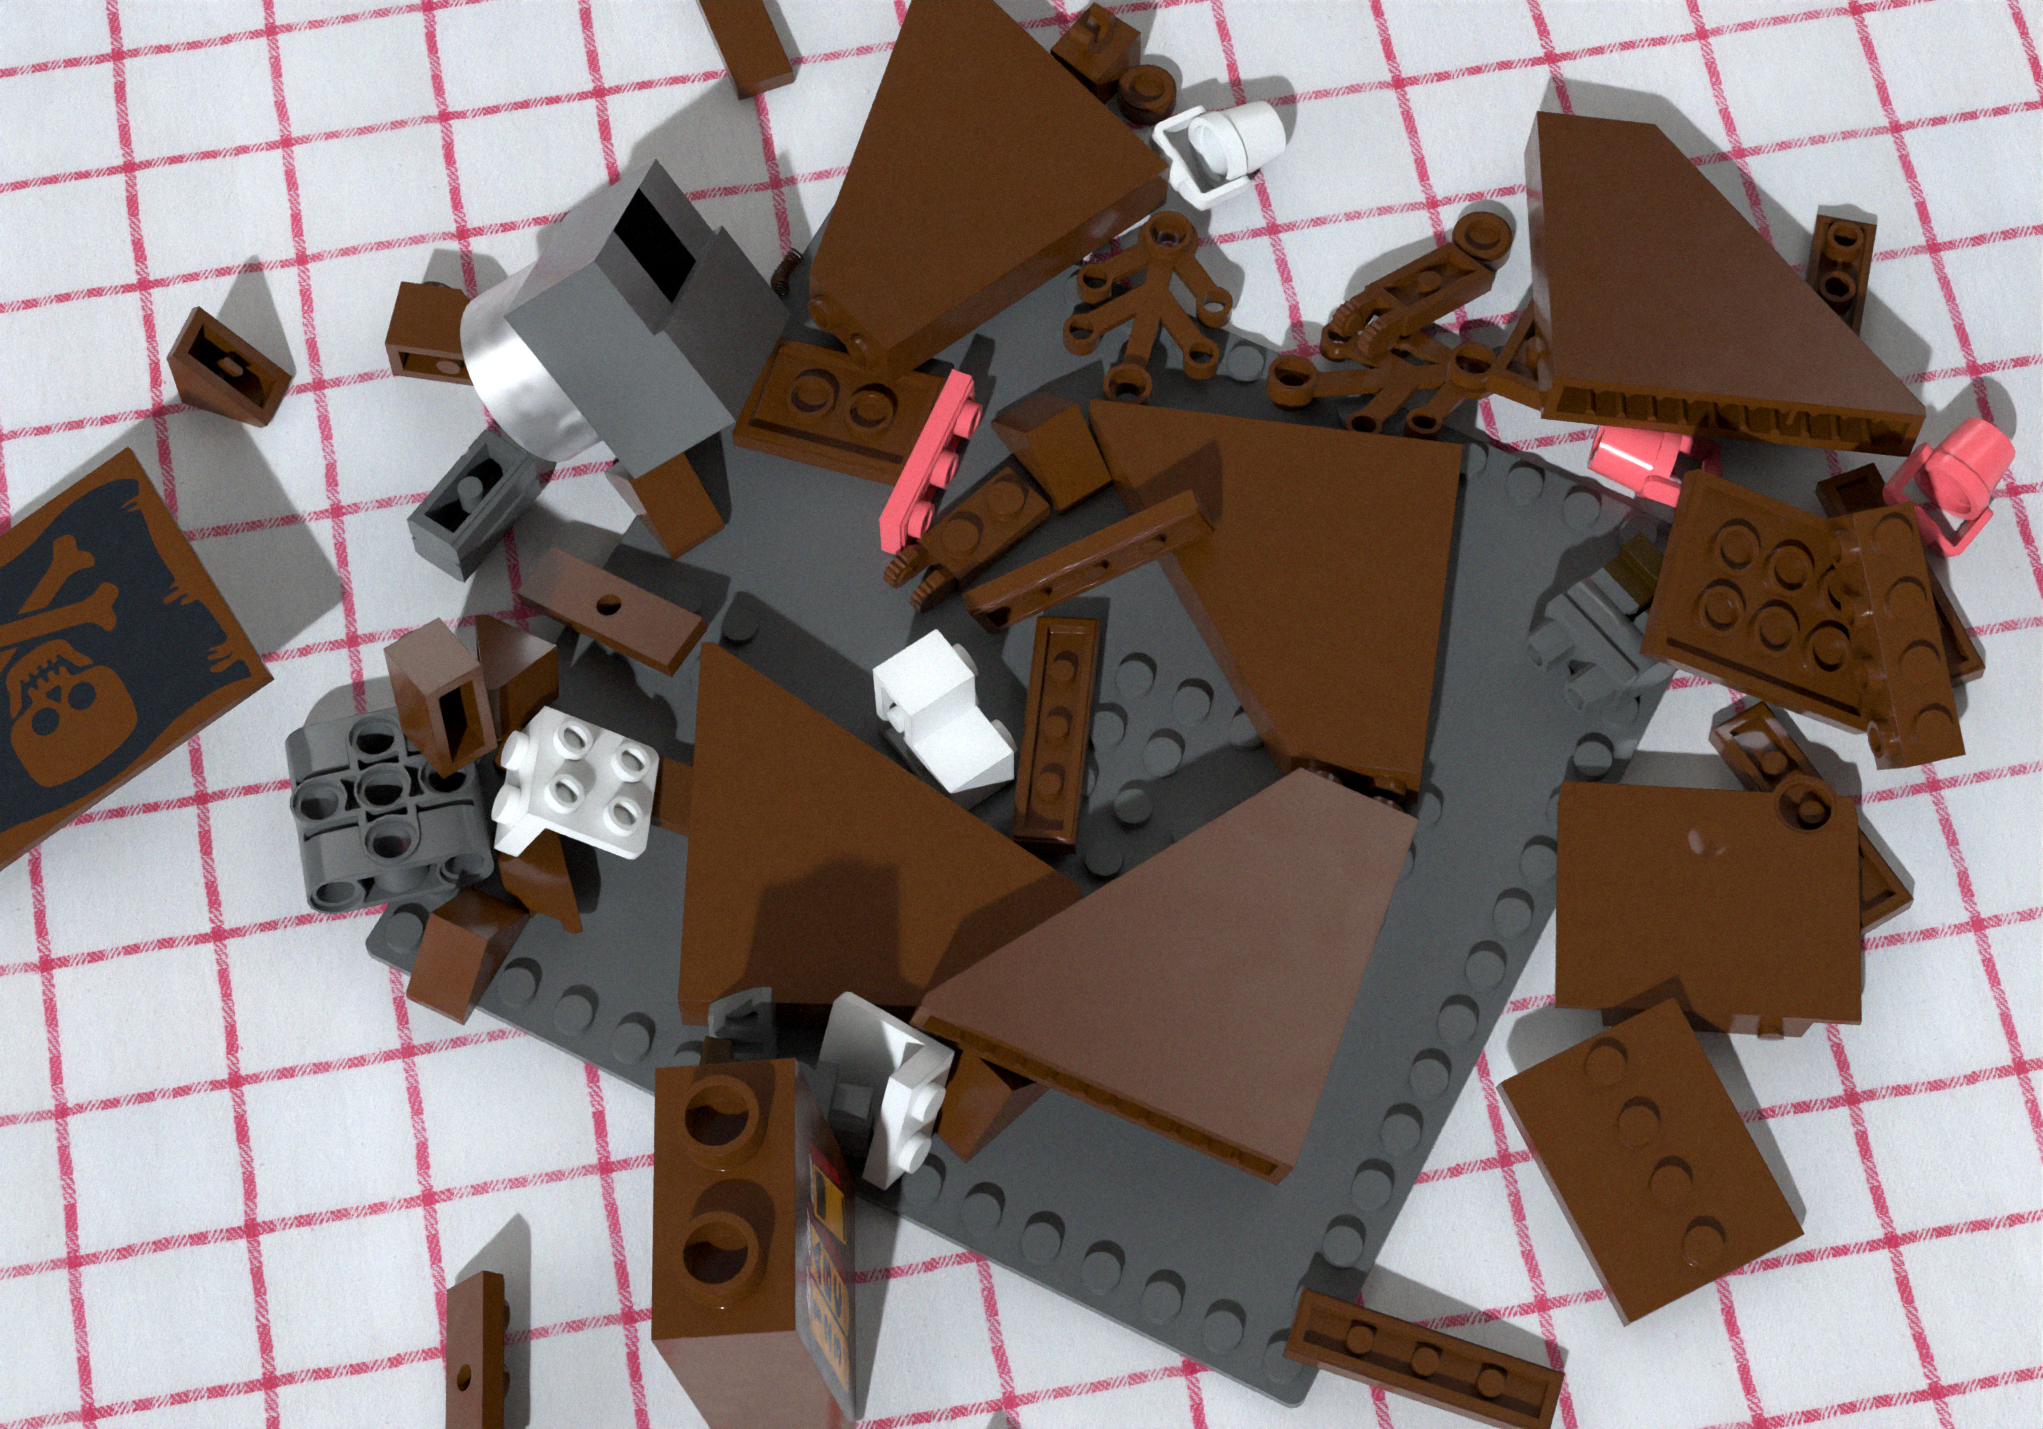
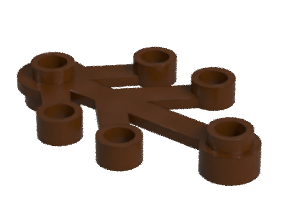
[1063,211,1233,406]
[1266,323,1498,442]

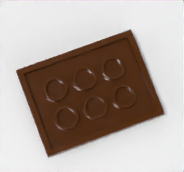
[1639,469,1868,735]
[1496,997,1805,1327]

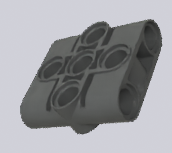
[285,706,494,914]

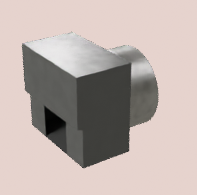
[460,159,791,479]

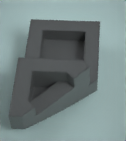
[708,987,779,1061]

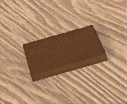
[732,336,946,487]

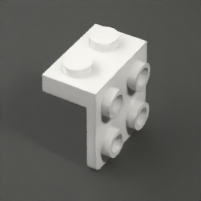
[491,706,659,860]
[816,992,955,1191]

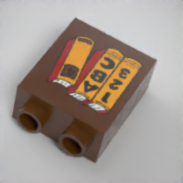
[651,1058,856,1429]

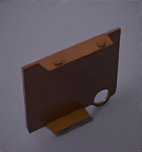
[1554,775,1862,1041]

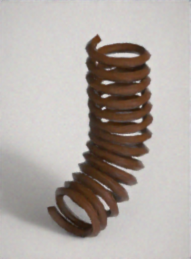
[770,248,804,296]

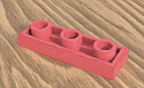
[879,369,983,556]

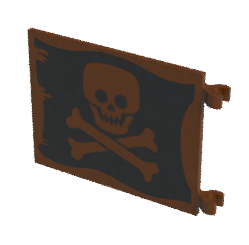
[0,447,274,871]

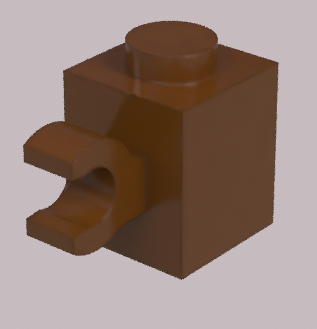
[1050,2,1141,105]

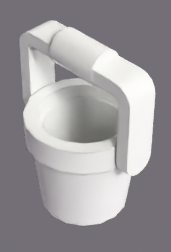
[1149,100,1286,212]

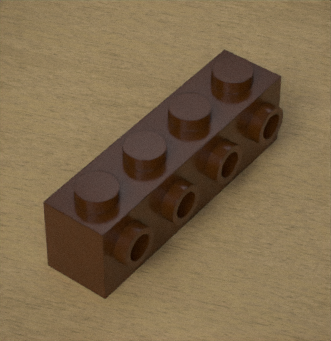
[1825,501,1966,770]

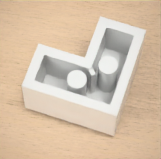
[873,629,1017,811]

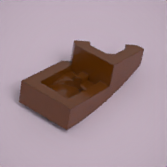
[490,828,583,934]

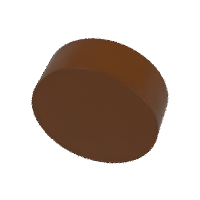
[1117,64,1177,125]
[1451,211,1513,272]

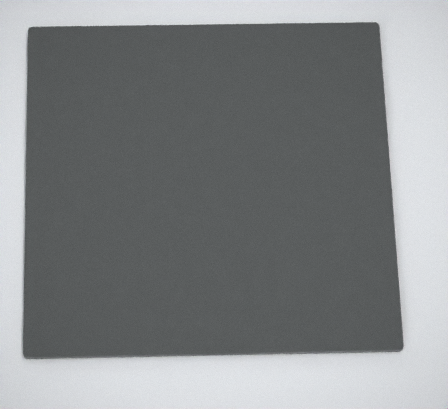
[365,202,1676,1408]

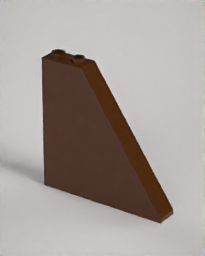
[808,0,1170,387]
[1524,111,1926,457]
[1089,399,1463,804]
[678,642,1081,1028]
[908,767,1419,1186]

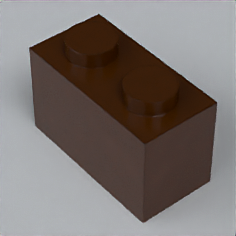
[383,617,498,779]

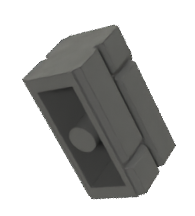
[407,430,541,583]

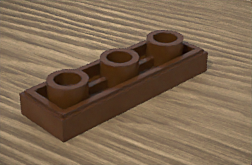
[1805,214,1877,337]
[516,546,708,677]
[445,1270,511,1429]

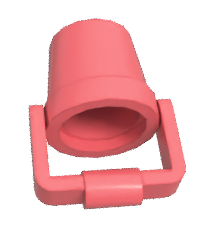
[1882,417,2016,558]
[1587,425,1724,508]

